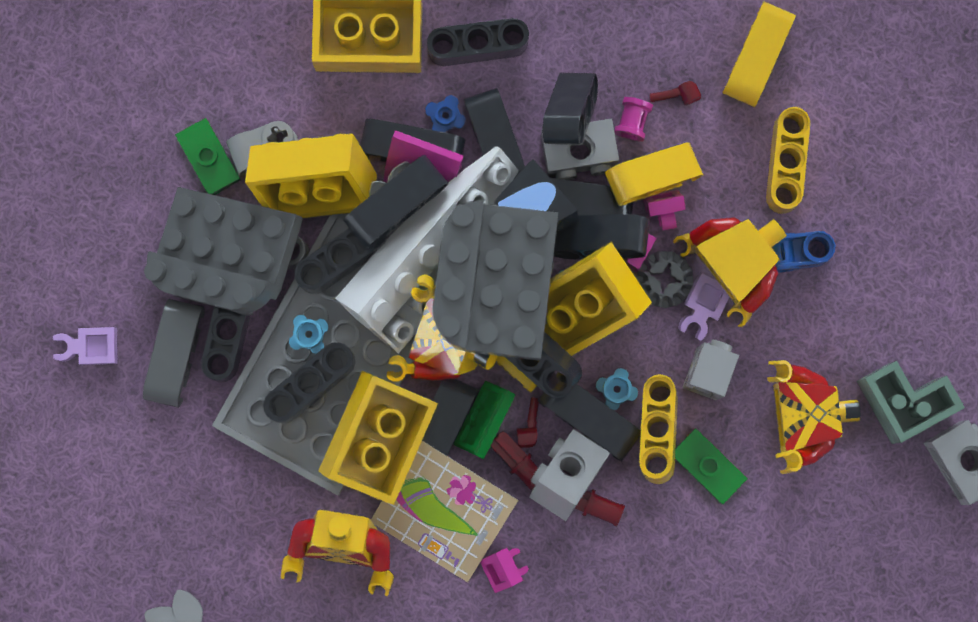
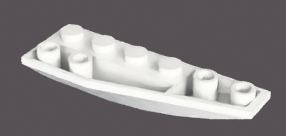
[335,146,519,354]

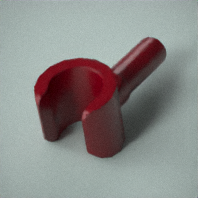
[650,81,701,106]
[517,397,539,448]

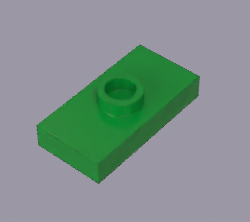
[175,118,241,195]
[453,380,516,459]
[675,428,748,505]

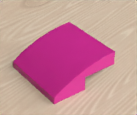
[383,130,463,183]

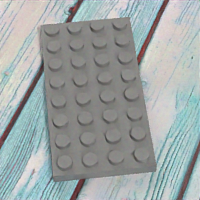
[212,213,416,496]

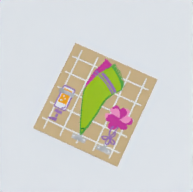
[371,441,518,582]

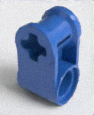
[772,231,836,273]

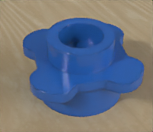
[425,95,466,133]

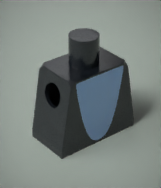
[494,159,578,233]

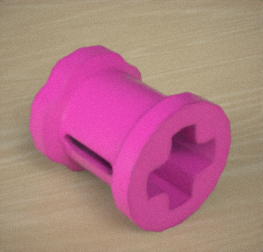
[614,97,653,141]

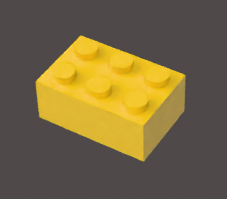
[312,0,423,73]
[245,134,377,218]
[544,242,652,356]
[318,371,438,505]

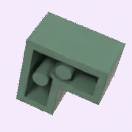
[856,361,965,444]

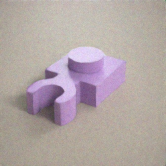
[678,272,729,341]
[53,327,118,365]

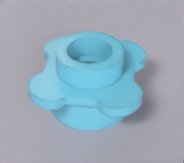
[289,315,329,354]
[596,368,638,410]

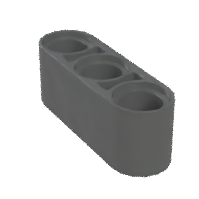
[143,299,205,408]

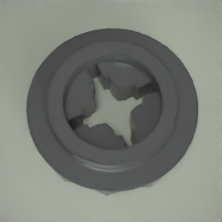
[636,251,693,308]

